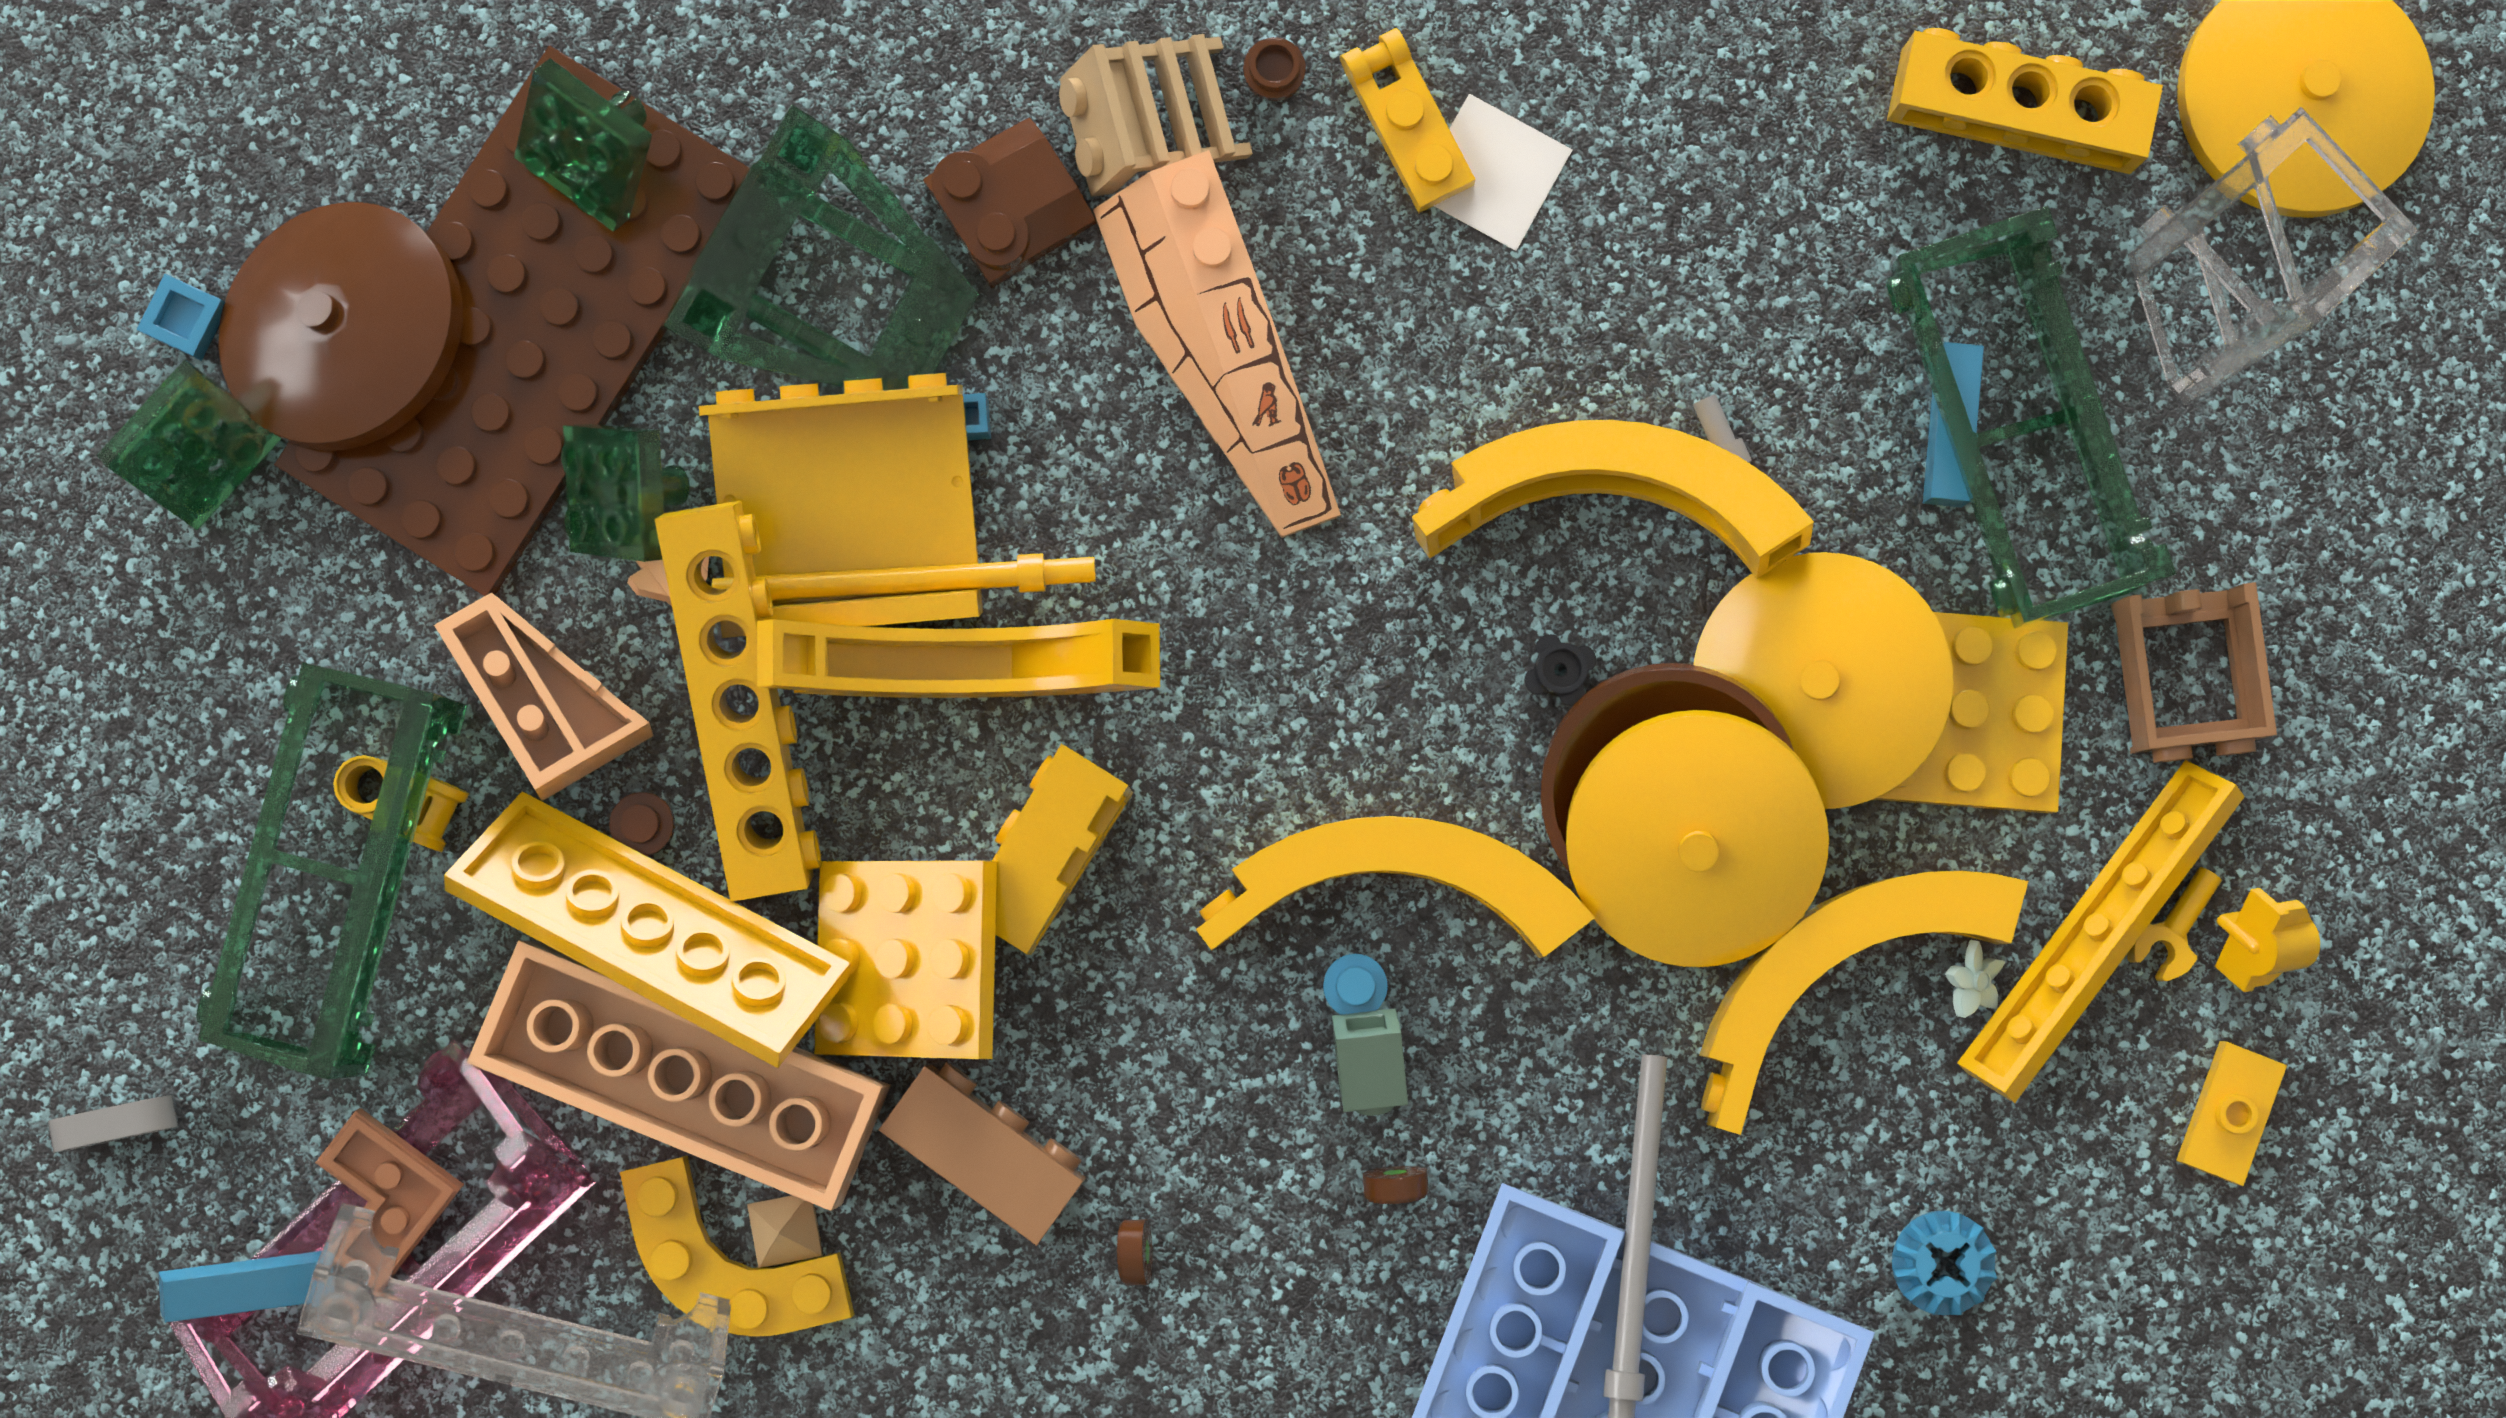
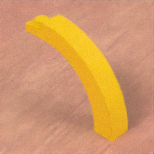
[1412,420,1814,579]
[757,619,1160,698]
[1196,816,1595,958]
[1699,871,2029,1135]

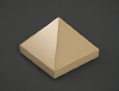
[747,1195,823,1268]

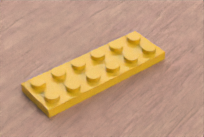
[444,791,850,1068]

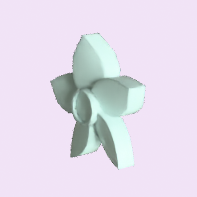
[1945,940,2005,1018]

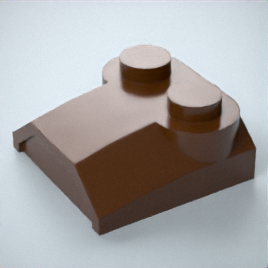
[923,117,1097,289]

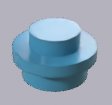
[1323,954,1388,1014]

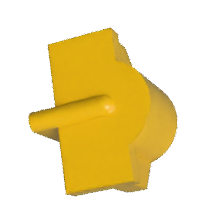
[2214,888,2320,992]

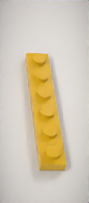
[1957,760,2245,1103]

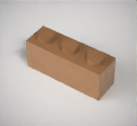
[879,1062,1086,1246]

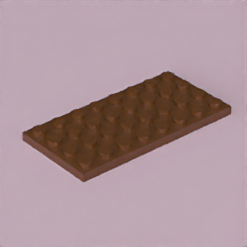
[274,45,764,596]

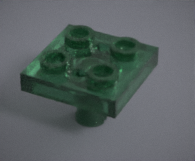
[514,58,653,232]
[96,360,281,530]
[561,424,690,562]

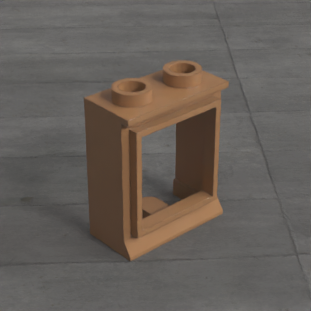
[2111,582,2277,763]

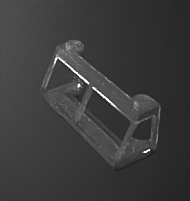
[2128,107,2419,406]
[296,1203,731,1418]

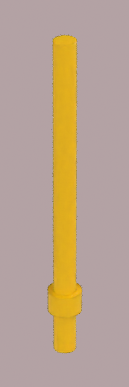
[711,553,1096,600]

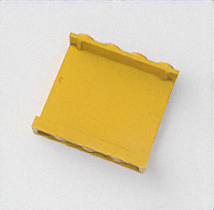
[699,373,983,638]

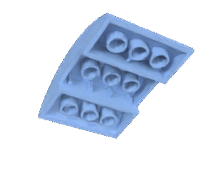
[1412,1183,1875,1418]

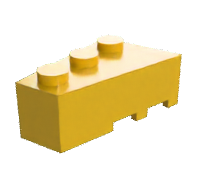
[992,743,1133,955]

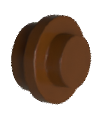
[1243,37,1306,101]
[609,792,675,856]

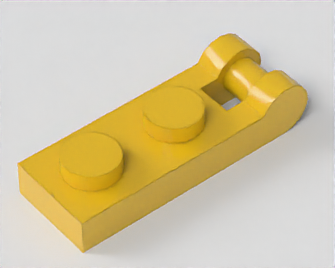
[1340,28,1476,213]

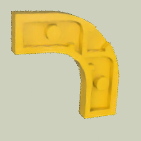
[620,1156,854,1336]

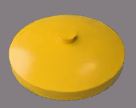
[2177,0,2435,218]
[1693,552,1953,809]
[1566,710,1829,967]

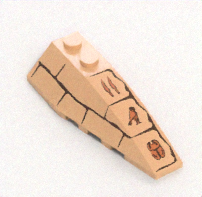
[1093,150,1341,538]

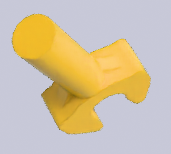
[2127,867,2222,981]

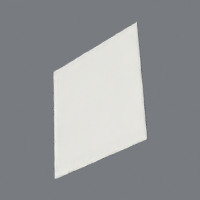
[1434,94,1572,251]

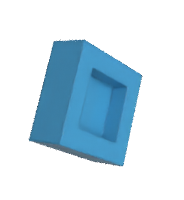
[136,273,225,361]

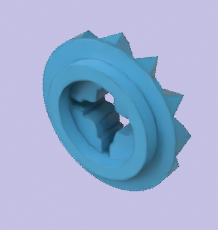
[1892,1211,1997,1315]

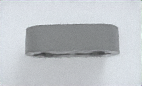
[48,1095,178,1153]

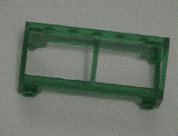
[1886,206,2177,629]
[196,662,468,1080]

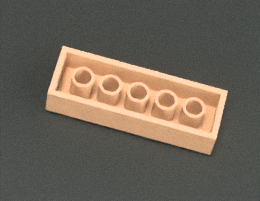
[467,940,891,1211]

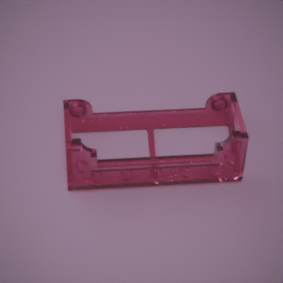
[168,1039,596,1418]

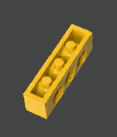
[1887,28,2163,174]

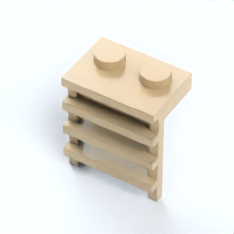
[1059,34,1253,197]

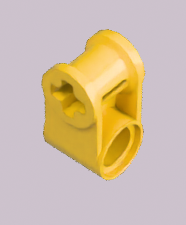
[333,755,470,852]

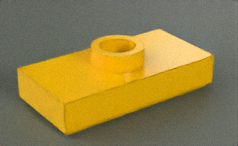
[2176,1041,2287,1186]

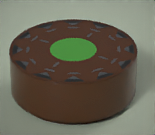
[1363,1166,1429,1204]
[1117,1219,1153,1286]

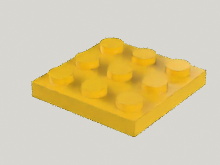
[1872,612,2068,814]
[814,860,997,1059]

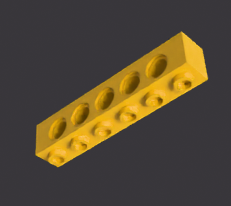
[655,500,821,902]

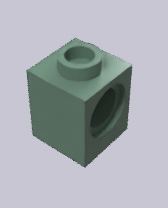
[1332,1008,1408,1116]

